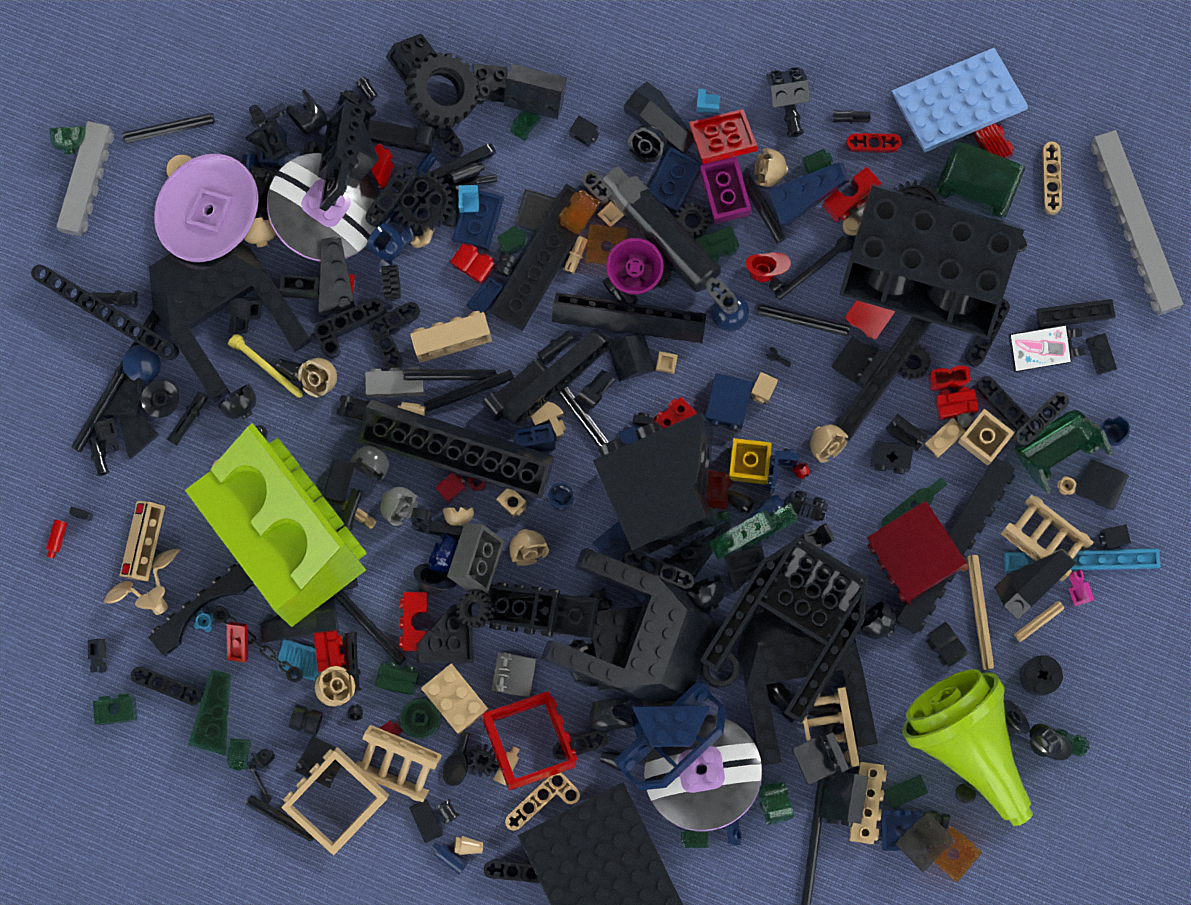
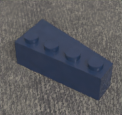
[592,521,647,605]

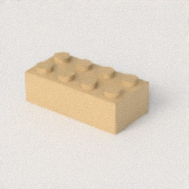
[410,311,492,363]

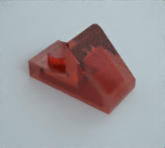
[707,470,733,510]

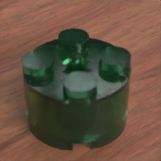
[401,699,442,739]
[758,781,794,826]

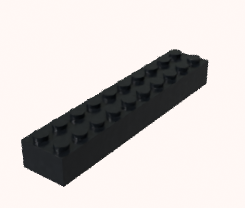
[358,399,555,499]

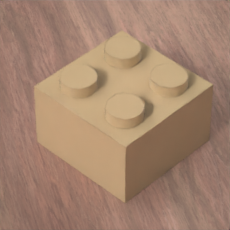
[958,409,1015,466]

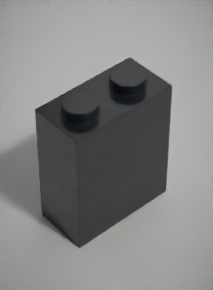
[819,772,868,827]

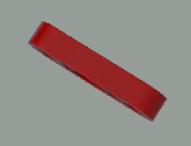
[846,133,902,153]

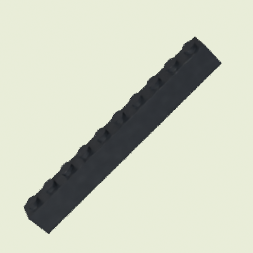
[896,457,1015,634]

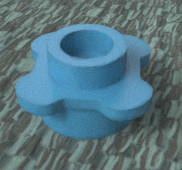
[193,611,214,632]

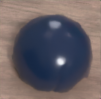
[1099,416,1131,446]

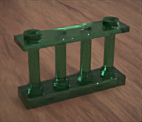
[709,503,799,560]

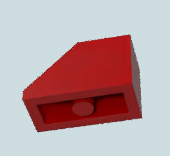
[370,143,394,189]

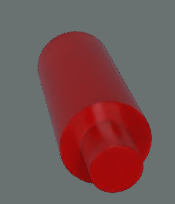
[46,519,68,559]

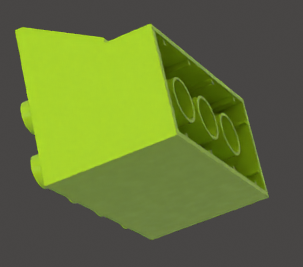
[185,423,367,627]

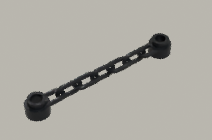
[213,607,303,683]

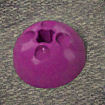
[606,238,664,295]

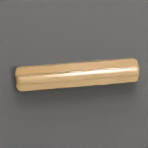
[1014,601,1064,642]

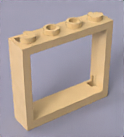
[281,747,389,856]

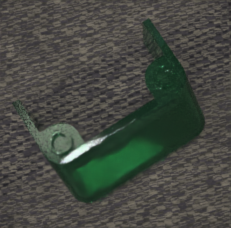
[1014,410,1113,494]

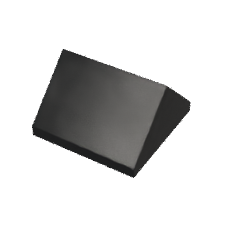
[609,335,656,382]

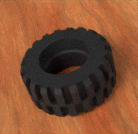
[404,52,479,129]

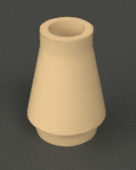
[454,836,483,855]

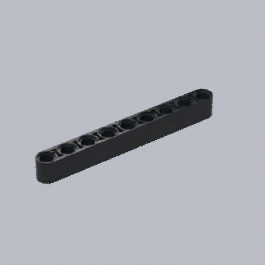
[31,264,179,360]

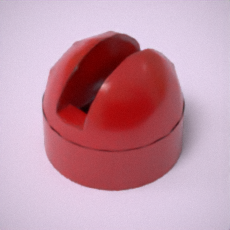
[793,463,810,479]

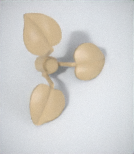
[103,549,180,615]

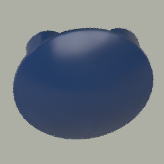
[123,345,161,383]

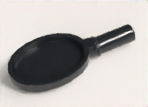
[444,174,497,190]
[443,732,470,787]

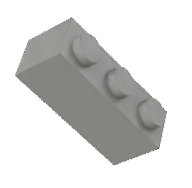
[365,367,425,398]

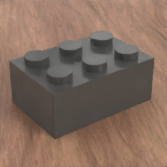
[447,524,505,594]

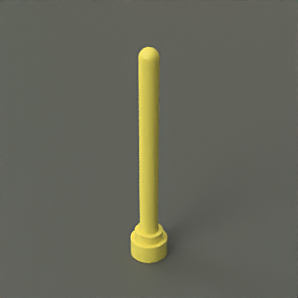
[228,334,303,398]

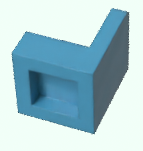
[696,89,720,114]
[459,185,479,213]

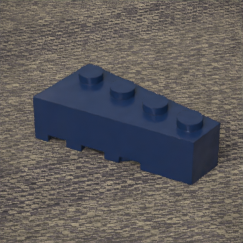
[769,162,850,226]

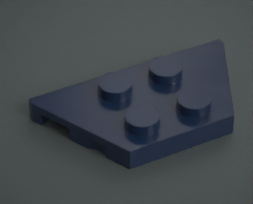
[633,706,710,747]

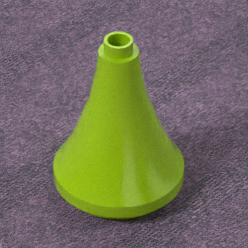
[902,669,1033,826]

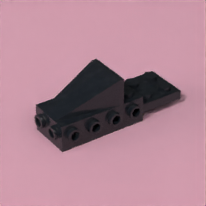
[318,100,379,211]
[485,582,599,638]

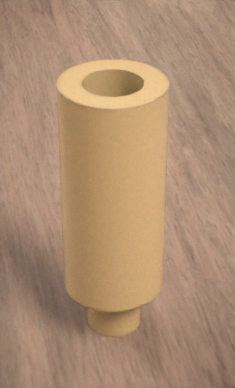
[493,746,520,786]

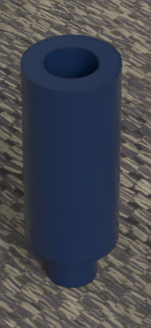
[431,842,468,875]

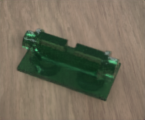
[1052,728,1090,757]

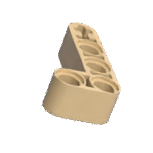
[505,773,580,831]

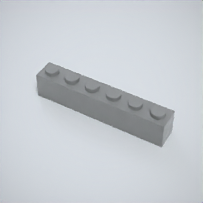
[56,121,114,237]

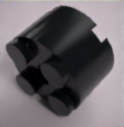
[1020,655,1063,696]

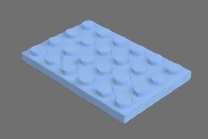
[892,48,1028,153]

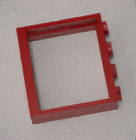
[482,691,578,791]

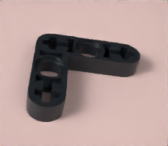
[368,302,420,369]
[411,508,463,540]

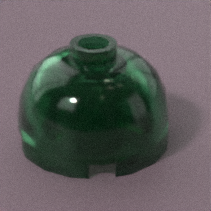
[49,126,86,154]

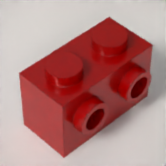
[654,397,697,428]

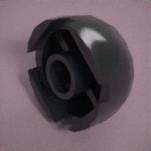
[628,125,666,163]
[217,384,257,420]
[686,575,726,611]
[860,601,896,639]

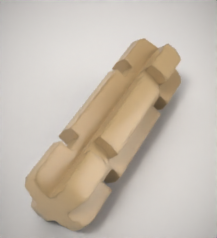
[342,501,377,529]

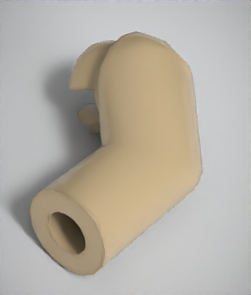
[410,227,435,248]

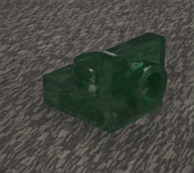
[510,111,541,141]
[227,738,251,771]

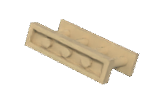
[1000,494,1093,581]
[804,687,860,767]
[356,725,442,802]

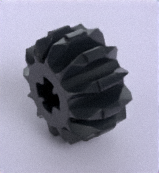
[467,744,499,777]

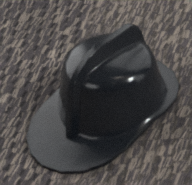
[413,564,457,594]
[1029,723,1072,760]

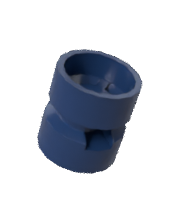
[548,483,574,511]

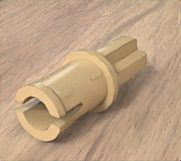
[563,236,588,274]

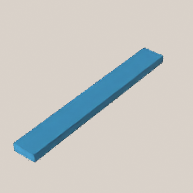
[1004,549,1161,573]

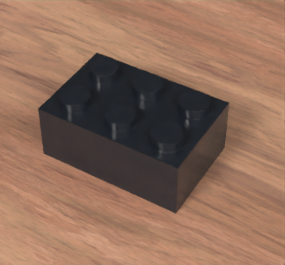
[503,64,567,120]

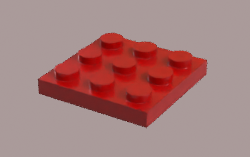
[689,109,758,164]

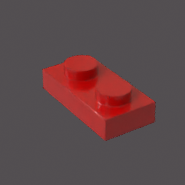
[227,621,248,663]

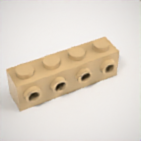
[848,762,887,844]

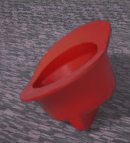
[745,252,791,282]

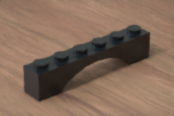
[148,564,255,657]

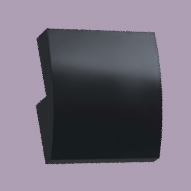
[1076,459,1129,510]

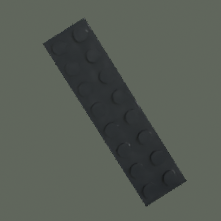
[490,184,598,331]

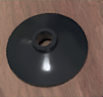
[141,380,179,418]
[1004,700,1030,734]

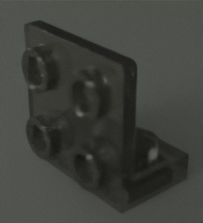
[896,812,956,872]

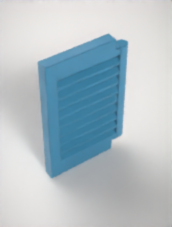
[276,640,320,681]

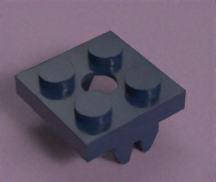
[881,810,922,851]

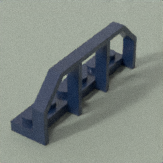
[613,680,726,790]

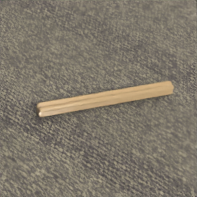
[967,555,994,670]

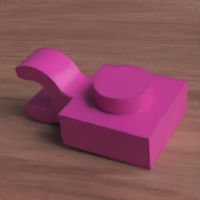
[1068,570,1094,607]

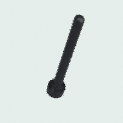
[776,236,852,299]

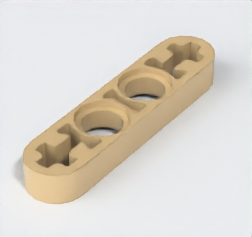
[1042,141,1062,215]

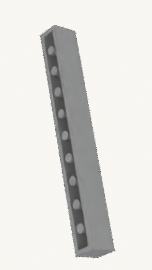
[1090,130,1183,316]

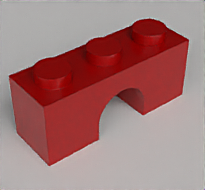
[822,166,882,223]
[399,592,428,652]

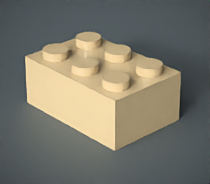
[421,663,489,735]

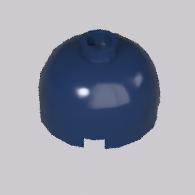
[711,293,749,332]

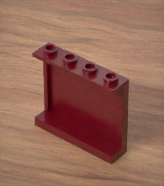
[866,501,969,605]

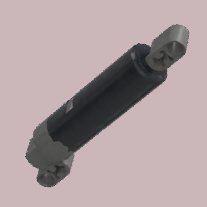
[582,166,739,314]

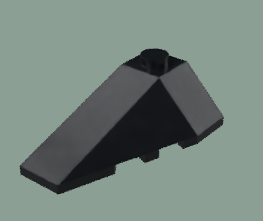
[624,82,694,154]
[995,549,1077,619]

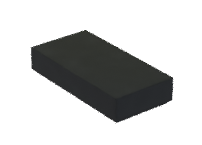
[409,799,443,843]

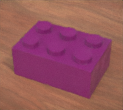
[699,156,751,225]

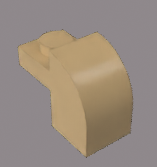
[531,402,566,440]

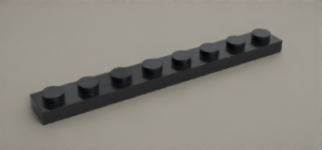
[836,317,932,442]

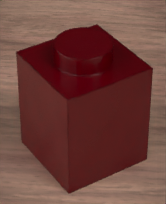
[435,472,466,504]

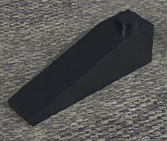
[260,595,340,643]

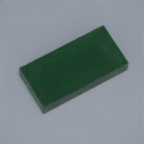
[884,775,928,808]

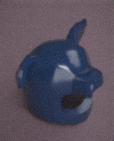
[365,222,413,274]

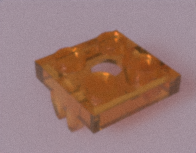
[586,224,627,265]
[926,826,982,883]

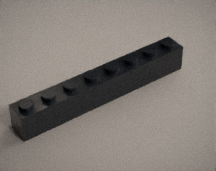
[552,292,707,343]

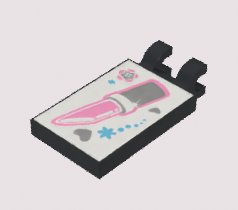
[1008,324,1085,372]

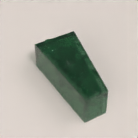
[188,669,231,756]

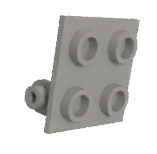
[491,652,536,697]

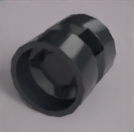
[289,704,323,736]

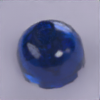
[427,533,458,573]

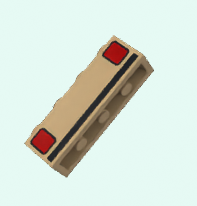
[120,501,165,581]

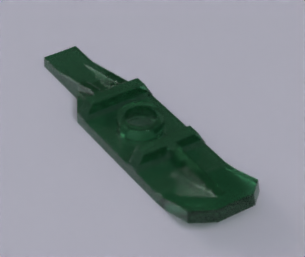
[882,477,948,527]

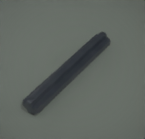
[743,176,785,243]
[246,795,314,842]

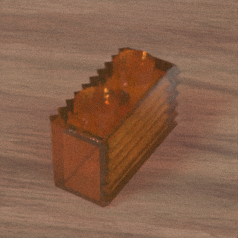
[559,189,600,236]

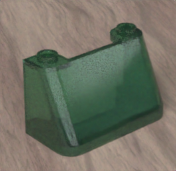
[936,141,1026,218]

